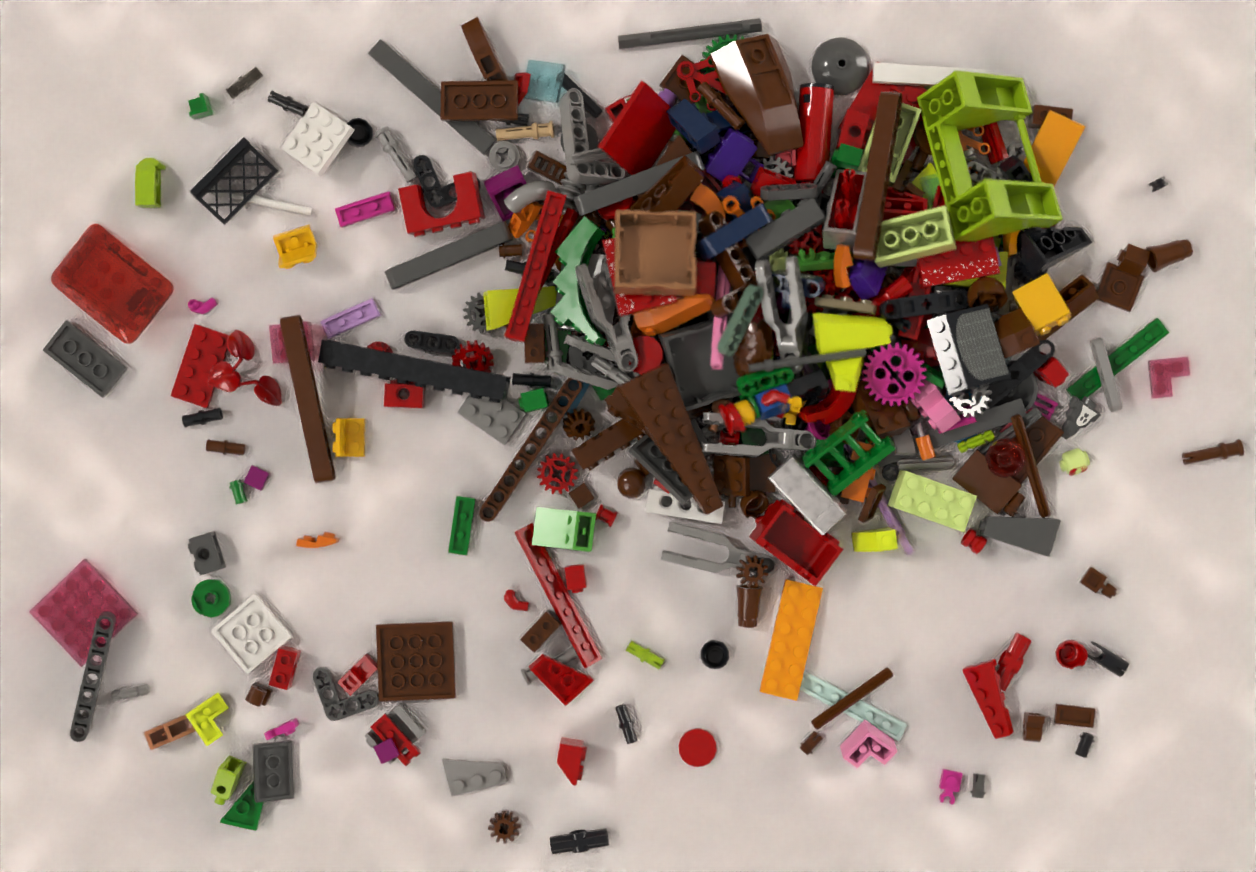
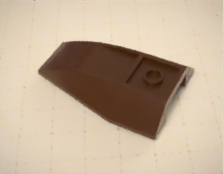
[710,34,804,155]

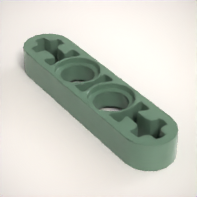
[718,285,763,356]

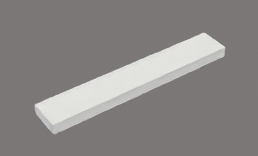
[872,62,988,87]

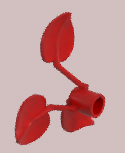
[207,330,282,406]

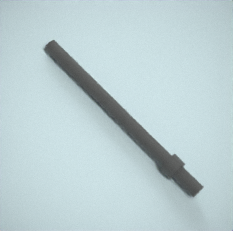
[748,348,866,372]

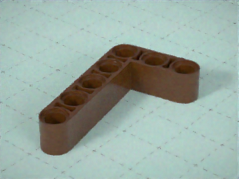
[699,211,758,318]

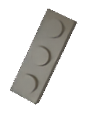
[814,295,877,315]

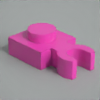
[264,718,299,740]
[939,769,963,805]

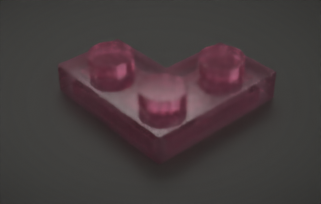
[1148,356,1190,399]

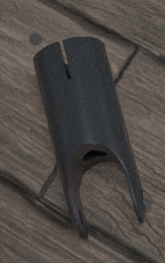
[1087,641,1129,677]

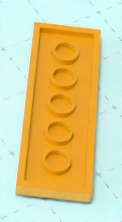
[759,579,823,701]

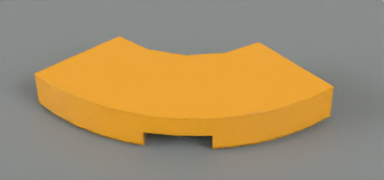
[1003,230,1020,257]

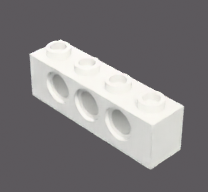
[646,486,725,524]

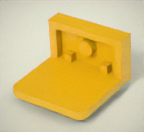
[273,224,317,269]

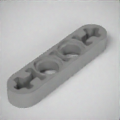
[1090,338,1122,412]

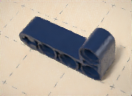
[694,203,772,262]

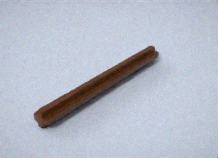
[1011,414,1051,518]

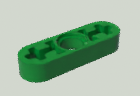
[736,367,794,395]

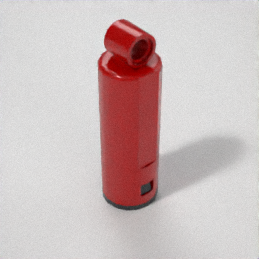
[794,83,834,200]

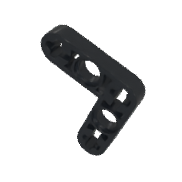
[413,155,481,209]

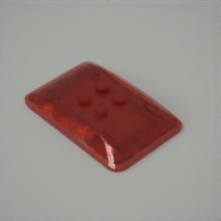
[51,224,174,344]

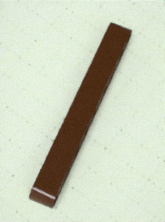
[853,92,902,261]
[280,314,335,483]
[479,378,583,522]

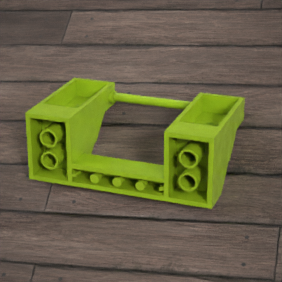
[917,70,1063,241]

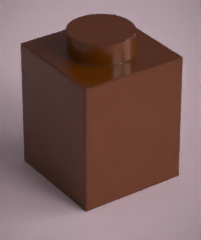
[1117,243,1150,277]

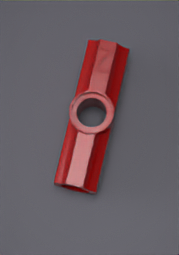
[857,276,913,317]
[996,632,1032,691]

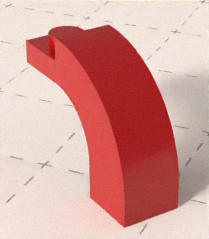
[798,382,858,425]

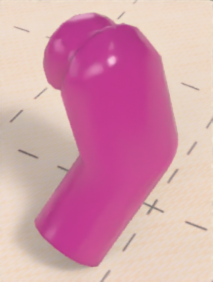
[188,297,218,314]

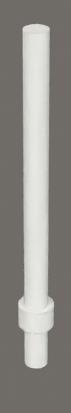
[210,186,313,216]

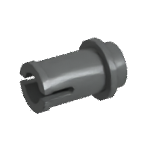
[970,773,986,798]

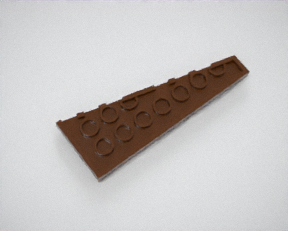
[616,363,724,514]

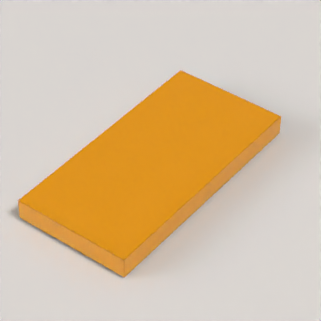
[1023,110,1085,187]

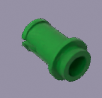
[229,479,248,505]

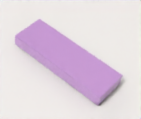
[320,298,381,339]

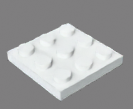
[281,101,355,177]
[211,593,293,674]

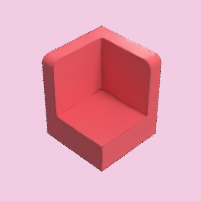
[775,149,796,169]

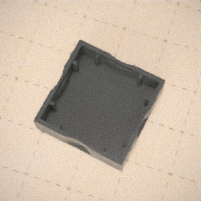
[659,313,747,411]

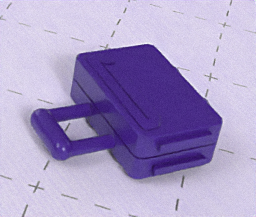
[704,128,764,184]
[848,259,888,300]

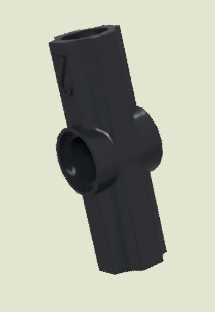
[550,828,609,854]

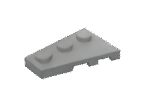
[442,758,508,797]

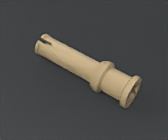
[496,121,555,141]

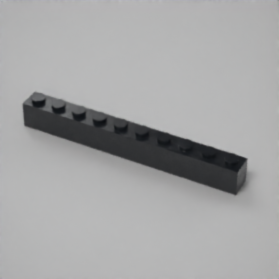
[318,340,511,403]

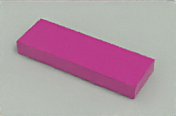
[335,191,396,228]

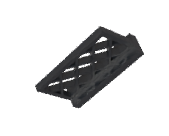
[189,137,278,226]

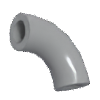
[504,181,556,213]

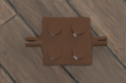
[713,442,750,508]

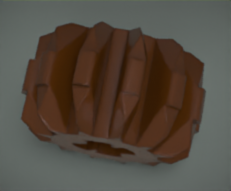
[563,408,595,441]
[736,555,769,588]
[488,810,521,844]

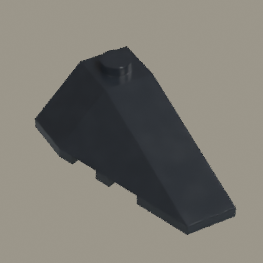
[1021,227,1093,276]

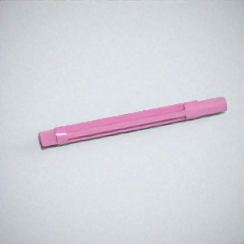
[710,265,731,370]

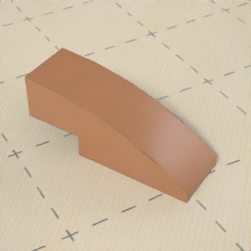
[143,715,195,750]

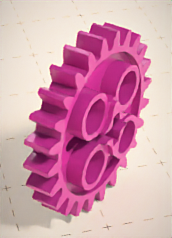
[862,342,927,406]

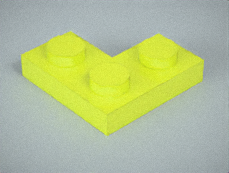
[185,692,229,746]

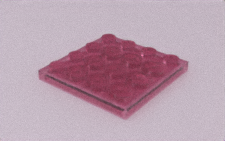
[29,559,138,667]

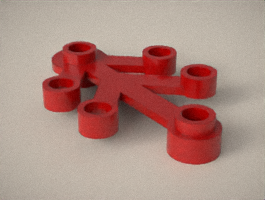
[677,56,727,112]

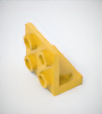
[333,418,365,457]

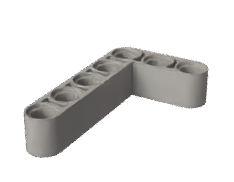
[559,88,625,186]

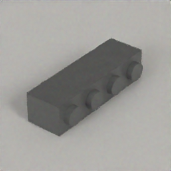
[745,198,825,261]

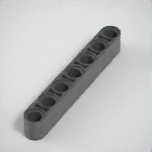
[573,151,705,216]
[384,221,513,290]
[70,611,116,742]

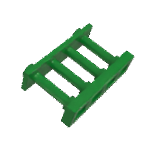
[802,409,895,497]

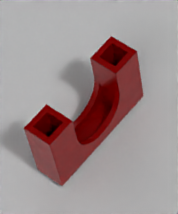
[398,171,485,237]

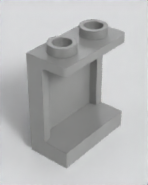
[365,702,427,764]

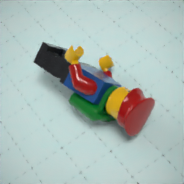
[718,369,829,436]

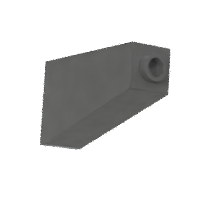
[978,516,1061,557]

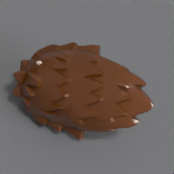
[732,319,774,383]

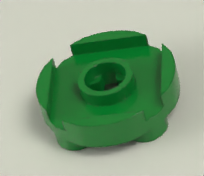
[191,579,231,618]

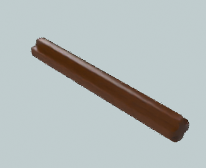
[811,667,893,730]

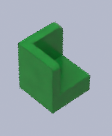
[188,93,213,120]

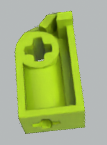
[135,158,166,208]

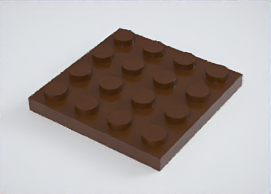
[376,621,456,701]

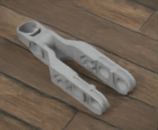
[756,256,807,374]
[575,257,638,372]
[554,334,640,390]
[701,413,816,457]
[661,522,776,575]

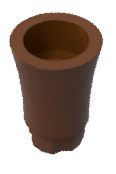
[1145,239,1193,272]
[736,584,763,628]

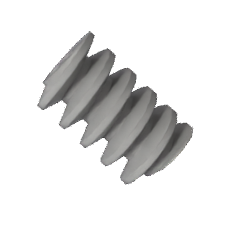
[557,172,585,211]

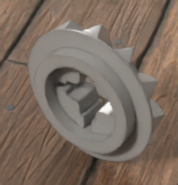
[489,141,520,172]

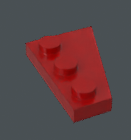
[528,654,594,706]

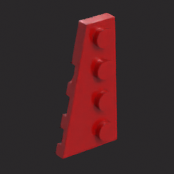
[962,659,1014,739]

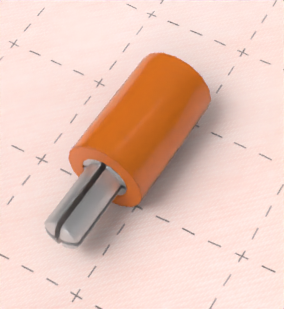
[915,423,936,460]

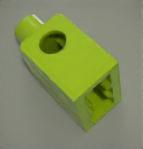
[211,755,247,805]

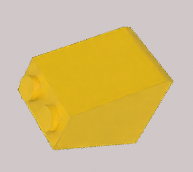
[1012,273,1071,336]

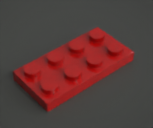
[170,324,229,408]

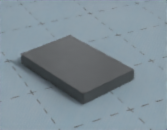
[252,740,294,803]

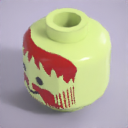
[1059,448,1090,476]

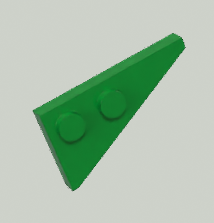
[220,781,264,831]

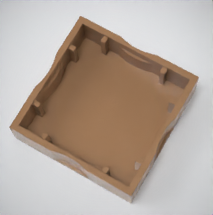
[614,210,696,296]

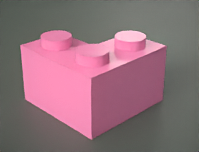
[910,379,961,434]
[840,720,898,768]

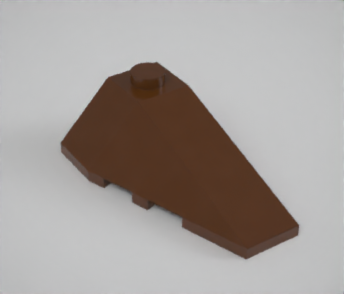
[994,308,1040,359]

